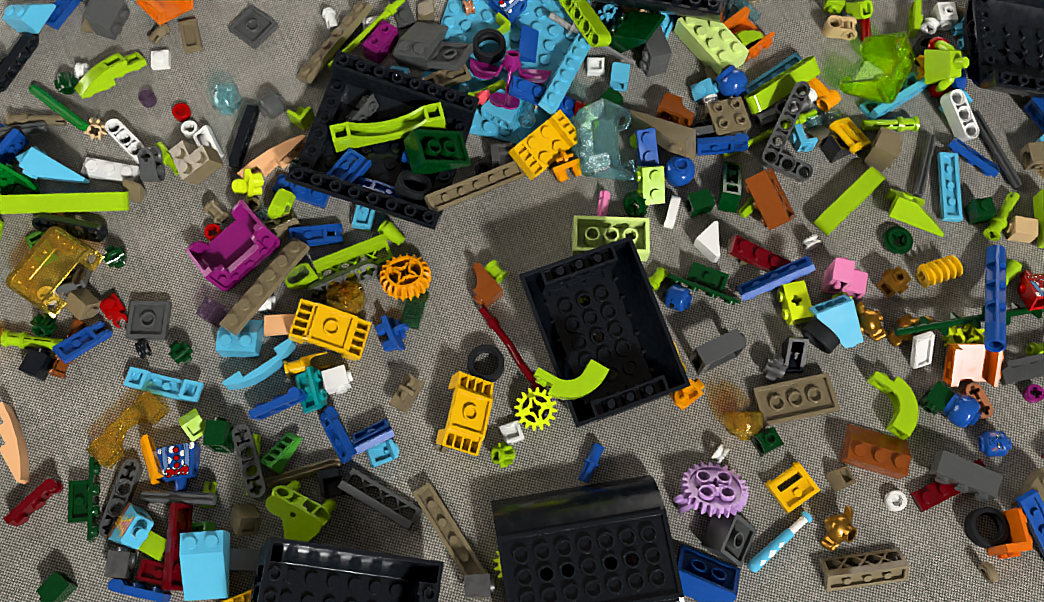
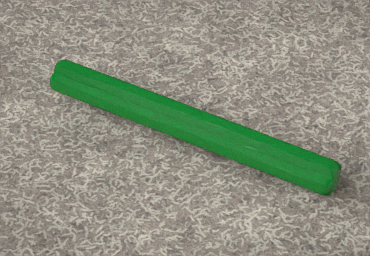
[28,84,89,131]

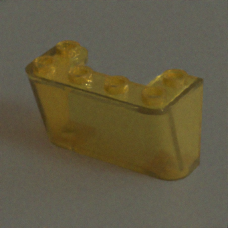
[6,226,105,318]

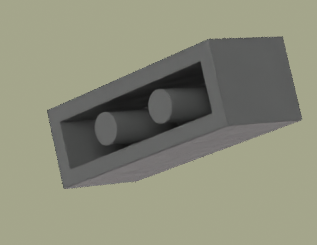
[929,450,1003,502]

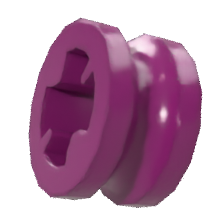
[1023,384,1044,404]

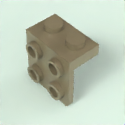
[703,96,751,136]

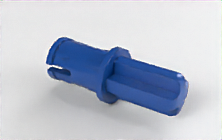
[579,443,605,483]

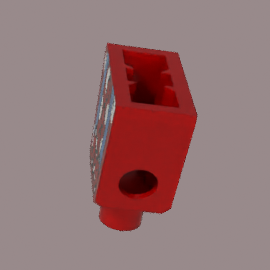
[1016,270,1044,311]

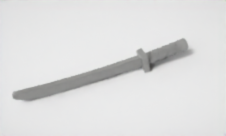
[548,12,636,65]

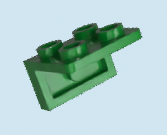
[0,163,43,195]

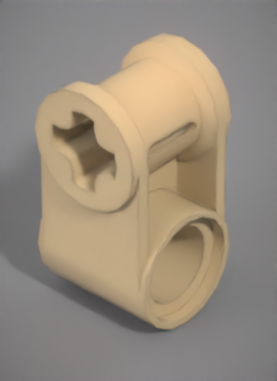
[822,15,858,40]

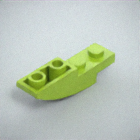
[74,52,147,99]

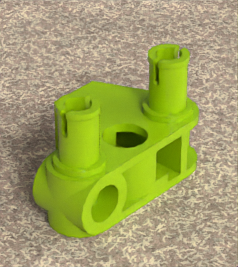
[266,480,337,542]

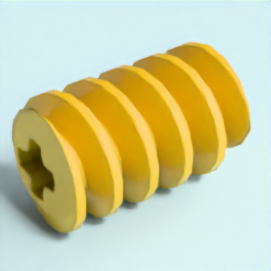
[917,255,963,288]

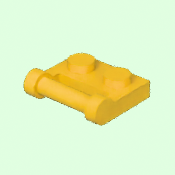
[828,117,872,154]
[764,461,820,514]

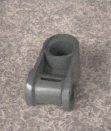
[137,146,165,182]

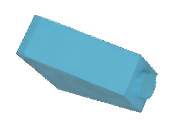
[809,294,864,348]

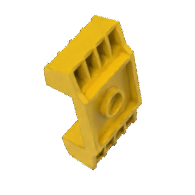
[508,109,583,181]
[288,299,372,361]
[436,371,494,456]

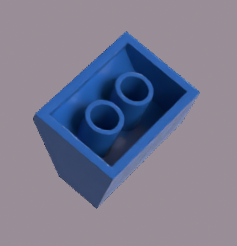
[676,544,740,602]

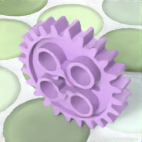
[680,462,749,518]

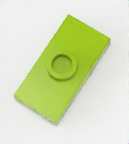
[907,0,923,38]

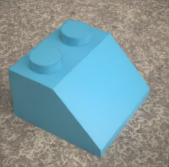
[1,3,56,34]
[215,320,264,358]

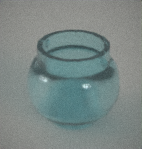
[210,84,242,115]

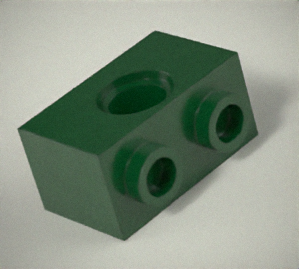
[202,417,235,453]

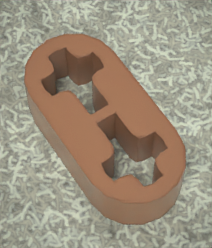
[962,383,993,420]

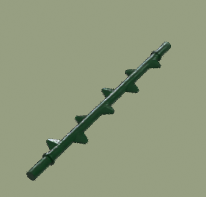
[894,302,1044,336]

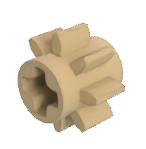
[84,117,107,140]

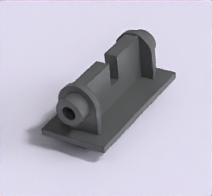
[345,94,379,123]

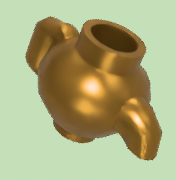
[856,301,887,342]
[887,313,933,347]
[821,505,857,552]

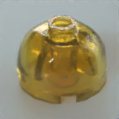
[326,281,366,316]
[723,411,764,441]

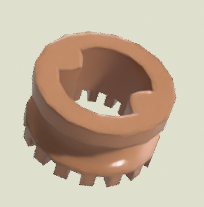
[462,0,475,16]

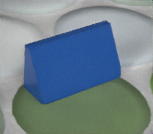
[519,25,539,63]

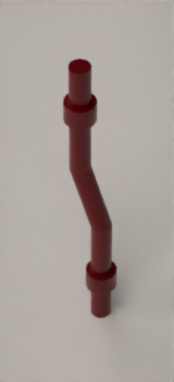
[479,306,553,402]

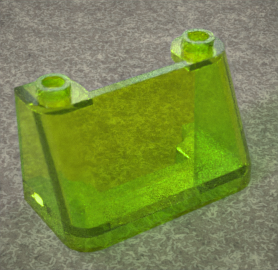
[839,31,915,104]

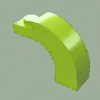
[533,359,610,400]
[866,371,919,440]

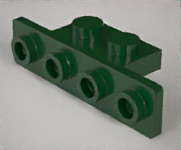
[667,261,741,305]
[67,457,101,543]

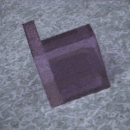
[196,297,229,328]

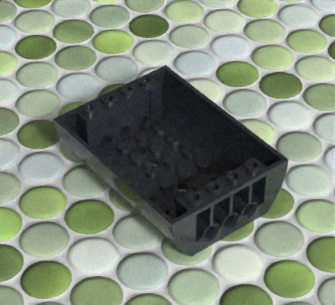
[249,537,444,602]

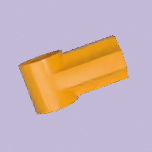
[808,77,841,112]

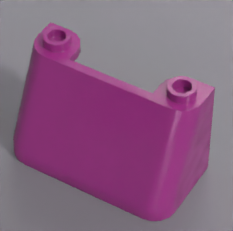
[184,199,280,291]

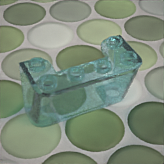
[575,98,637,181]

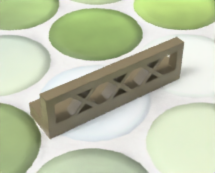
[818,548,910,592]

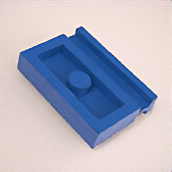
[326,147,372,184]
[350,418,395,454]

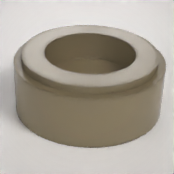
[979,561,1000,584]

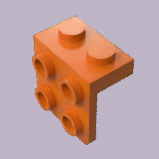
[987,507,1033,559]

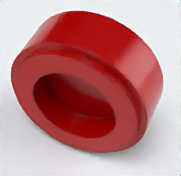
[172,103,192,122]

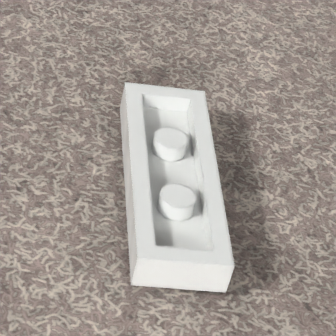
[80,157,140,183]

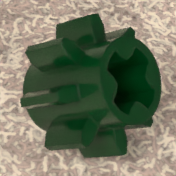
[54,72,78,95]
[103,245,128,269]
[30,313,58,337]
[168,340,194,365]

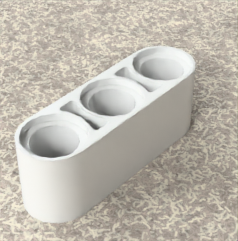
[940,89,980,142]
[105,119,146,164]

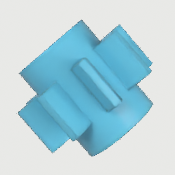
[598,4,620,26]

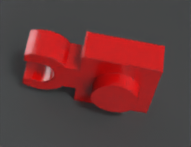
[99,293,128,329]

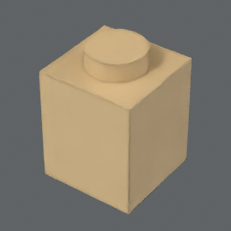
[1005,216,1038,243]

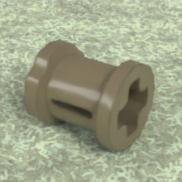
[203,200,229,225]

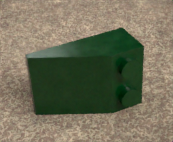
[608,11,665,53]
[403,129,471,174]

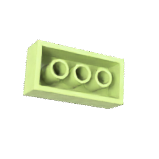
[674,16,749,75]
[572,215,650,262]

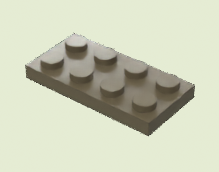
[751,373,840,428]

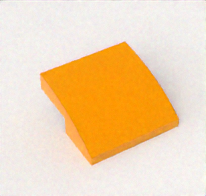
[140,434,164,486]

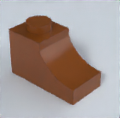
[657,92,695,128]
[472,262,503,309]

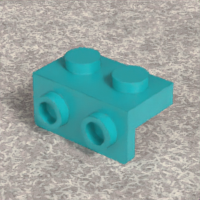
[294,366,328,414]

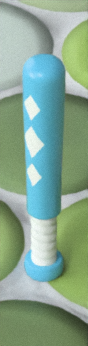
[747,511,813,573]

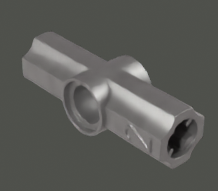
[753,99,809,128]

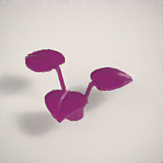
[470,50,551,110]

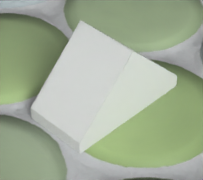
[694,221,720,263]

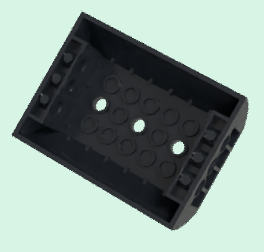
[519,236,691,428]

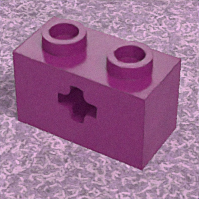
[362,20,399,64]

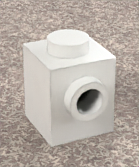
[931,2,958,31]
[321,365,354,395]

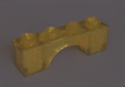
[86,391,170,469]

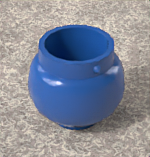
[715,65,748,98]
[664,155,695,187]
[942,392,982,428]

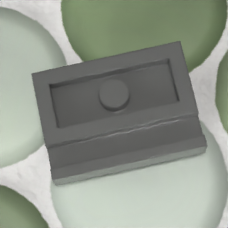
[54,265,92,294]

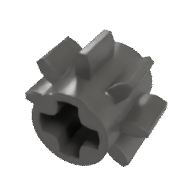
[762,355,787,381]

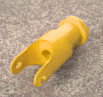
[283,352,331,378]

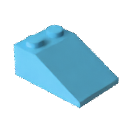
[19,147,90,184]
[179,530,230,601]

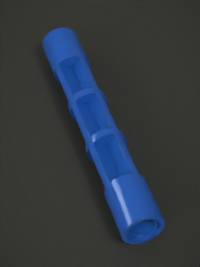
[984,245,1006,352]

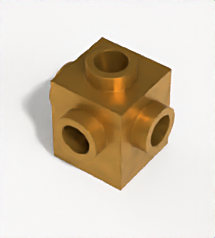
[876,265,912,299]

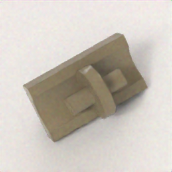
[389,373,425,414]

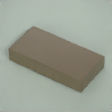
[179,18,203,54]

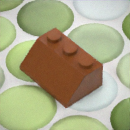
[745,168,796,231]
[840,424,911,480]

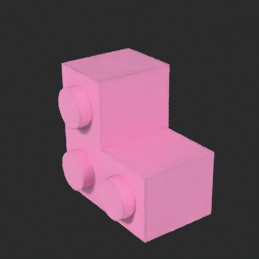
[821,257,868,300]

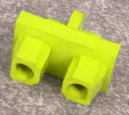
[232,168,264,200]

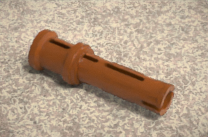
[47,319,86,379]

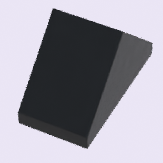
[821,135,851,163]
[781,336,809,373]

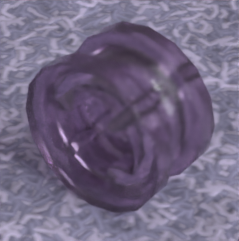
[138,89,157,108]

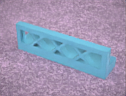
[858,71,929,120]

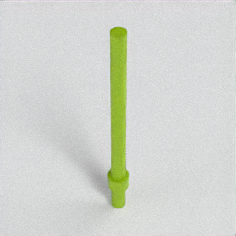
[327,0,405,69]
[722,109,817,159]

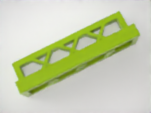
[312,233,393,287]

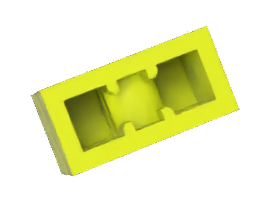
[777,280,814,326]

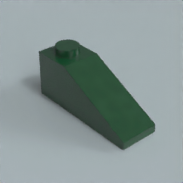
[717,161,742,213]

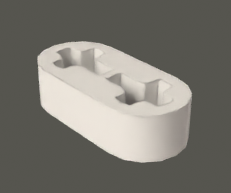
[663,195,681,229]

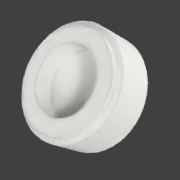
[884,490,907,511]

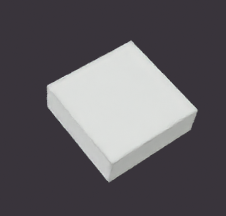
[587,57,605,76]
[499,420,525,446]

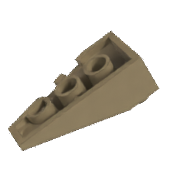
[629,109,696,159]

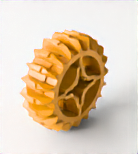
[379,253,431,302]

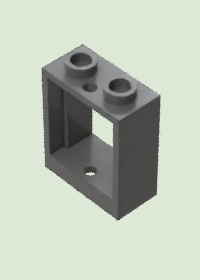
[689,328,747,376]

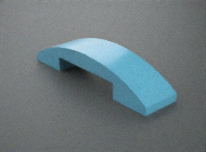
[222,338,296,390]
[123,366,204,403]

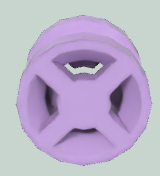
[673,493,694,514]

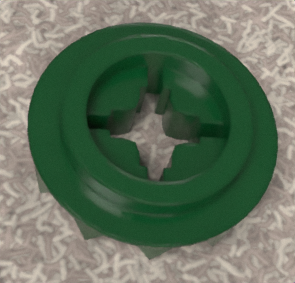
[623,191,649,218]
[882,226,913,255]

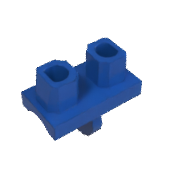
[375,315,409,352]

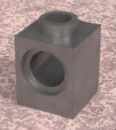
[104,547,137,580]
[464,573,495,598]

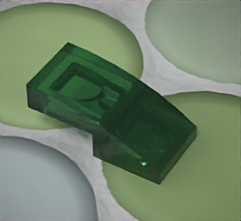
[400,291,430,330]

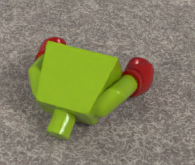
[924,37,969,98]

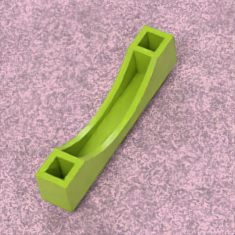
[329,102,446,152]

